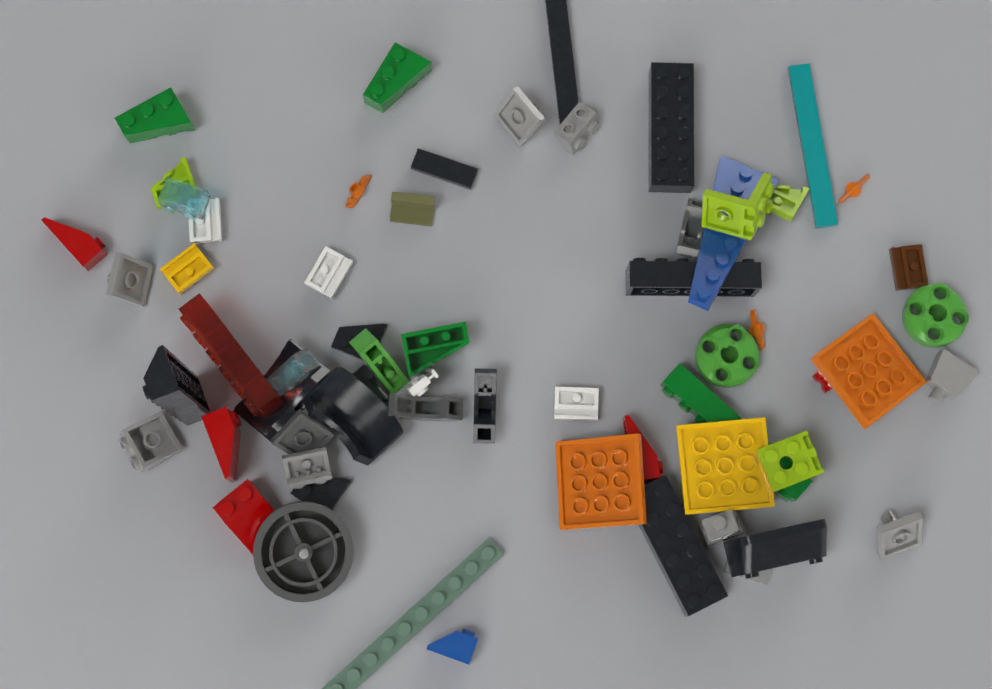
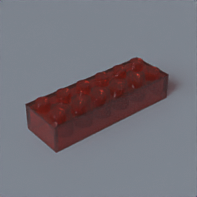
[179,293,285,419]

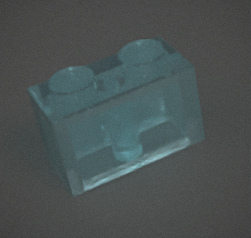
[158,177,211,220]
[266,348,320,397]

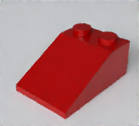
[201,406,242,483]
[212,479,275,555]

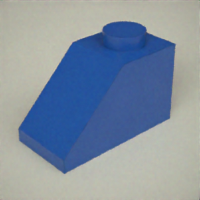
[427,628,478,665]

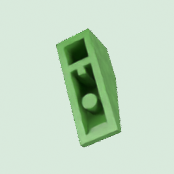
[349,328,409,393]

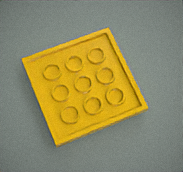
[676,417,775,515]

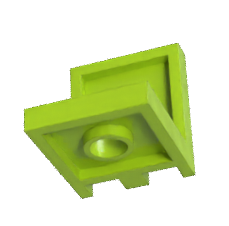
[702,173,774,240]
[756,431,824,492]

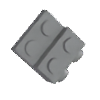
[119,411,183,473]

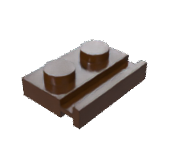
[889,244,929,291]

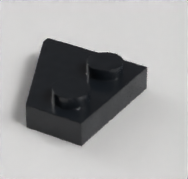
[331,324,388,361]
[290,478,351,510]

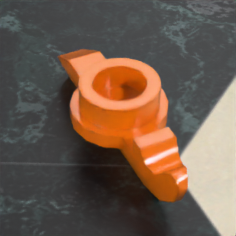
[345,174,372,208]
[837,174,870,204]
[749,309,765,350]

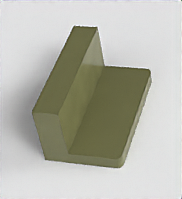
[390,192,435,227]

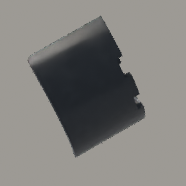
[234,339,330,443]
[302,366,404,466]

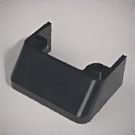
[723,519,827,579]

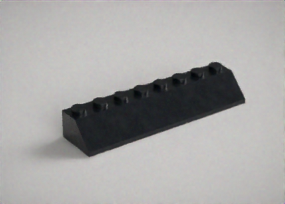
[142,345,211,426]

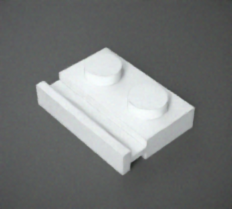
[187,198,222,244]
[304,246,353,299]
[403,367,439,396]
[554,387,599,421]

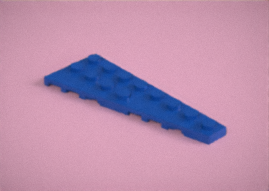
[688,156,779,311]

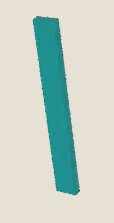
[787,63,838,229]

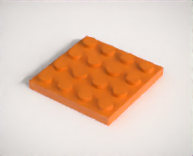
[810,313,927,430]
[555,433,647,530]

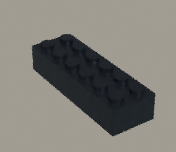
[648,62,694,193]
[625,258,762,297]
[639,475,728,617]

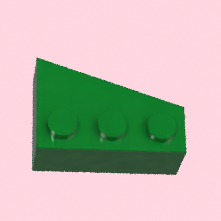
[363,42,432,113]
[115,87,196,143]
[401,321,470,377]

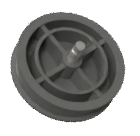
[253,501,353,602]

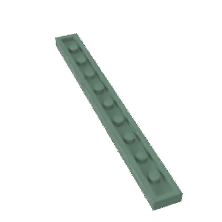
[322,538,504,689]

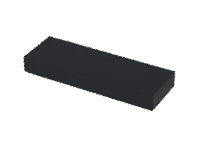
[411,148,478,190]

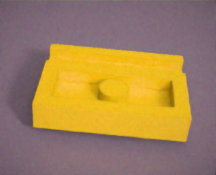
[160,243,214,295]

